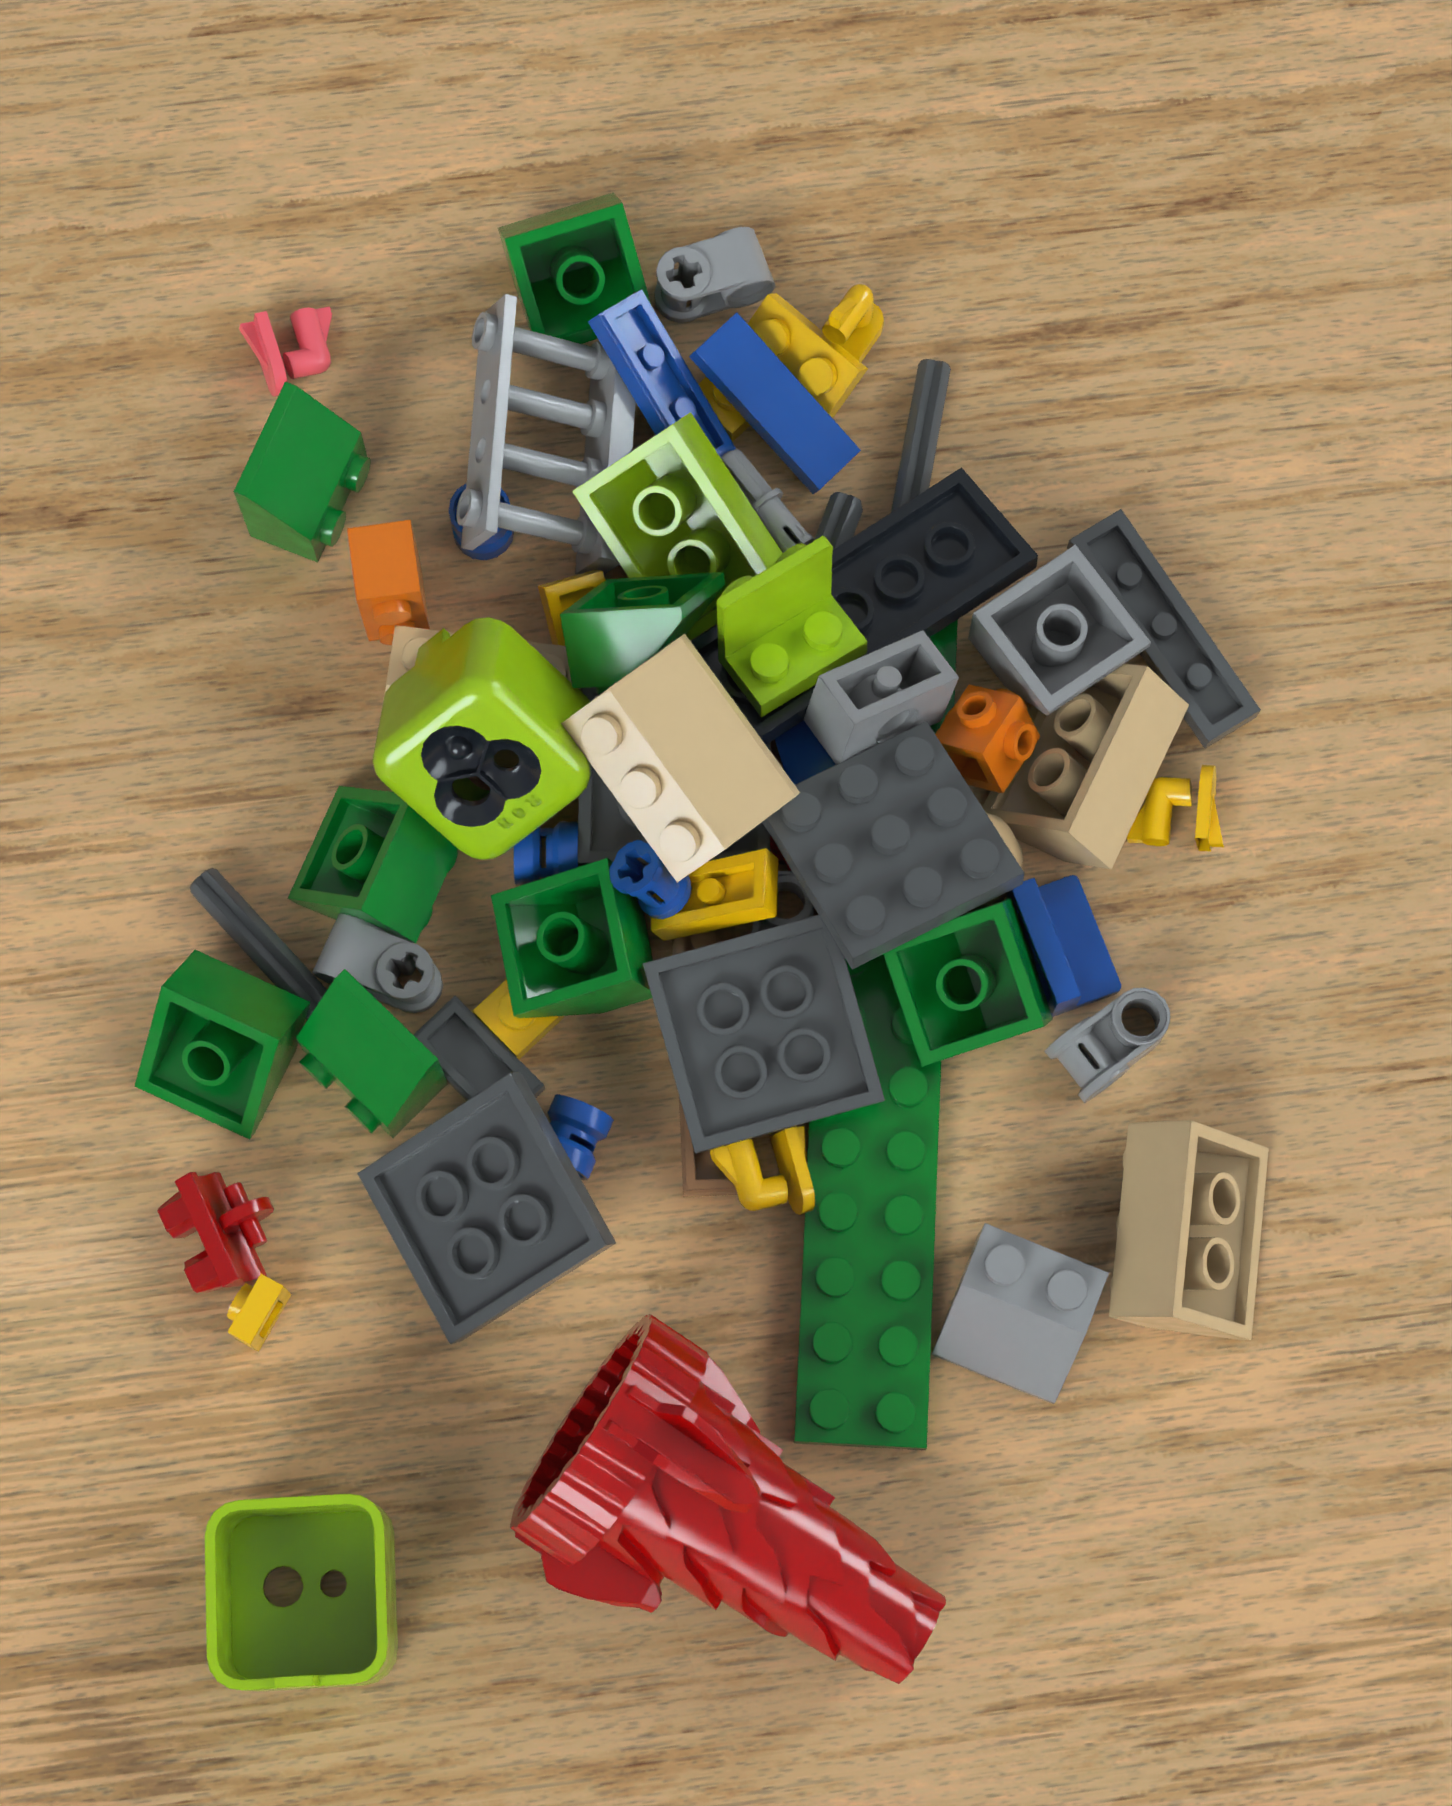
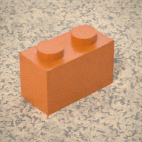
[347,520,430,645]

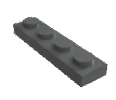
[1067,509,1261,749]

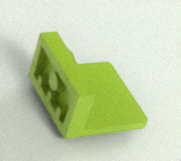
[716,536,868,717]

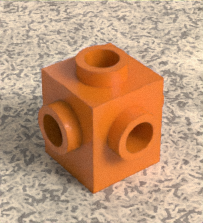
[935,684,1041,794]

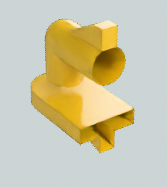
[822,284,884,362]
[1127,765,1224,852]
[710,1126,815,1215]

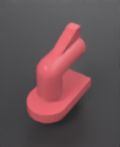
[239,306,332,397]

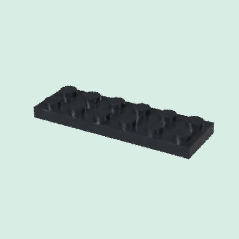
[691,467,1038,745]

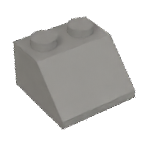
[968,544,1151,716]
[932,1223,1109,1404]

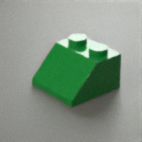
[498,193,652,344]
[233,382,371,563]
[560,572,725,695]
[287,786,458,943]
[491,858,653,1018]
[883,898,1053,1067]
[135,950,310,1140]
[296,969,448,1138]

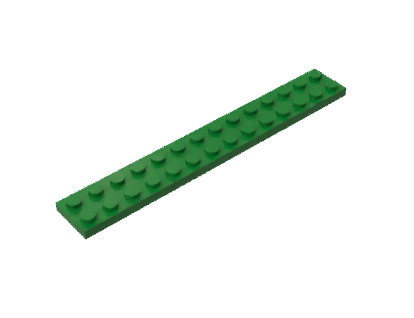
[794,619,958,1450]

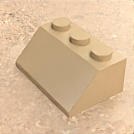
[561,634,800,883]
[982,664,1189,869]
[1109,1120,1269,1340]

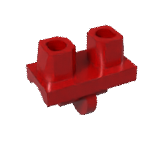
[157,1172,274,1293]

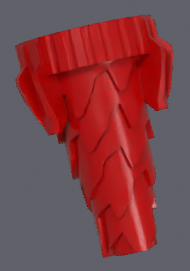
[510,1314,946,1684]

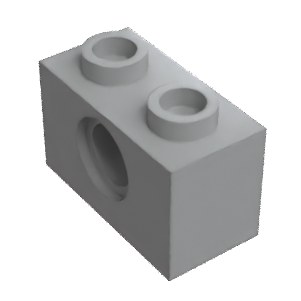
[803,630,959,765]

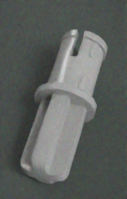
[720,449,814,553]

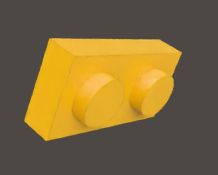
[747,293,868,418]
[651,848,779,941]

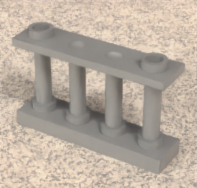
[456,294,636,575]

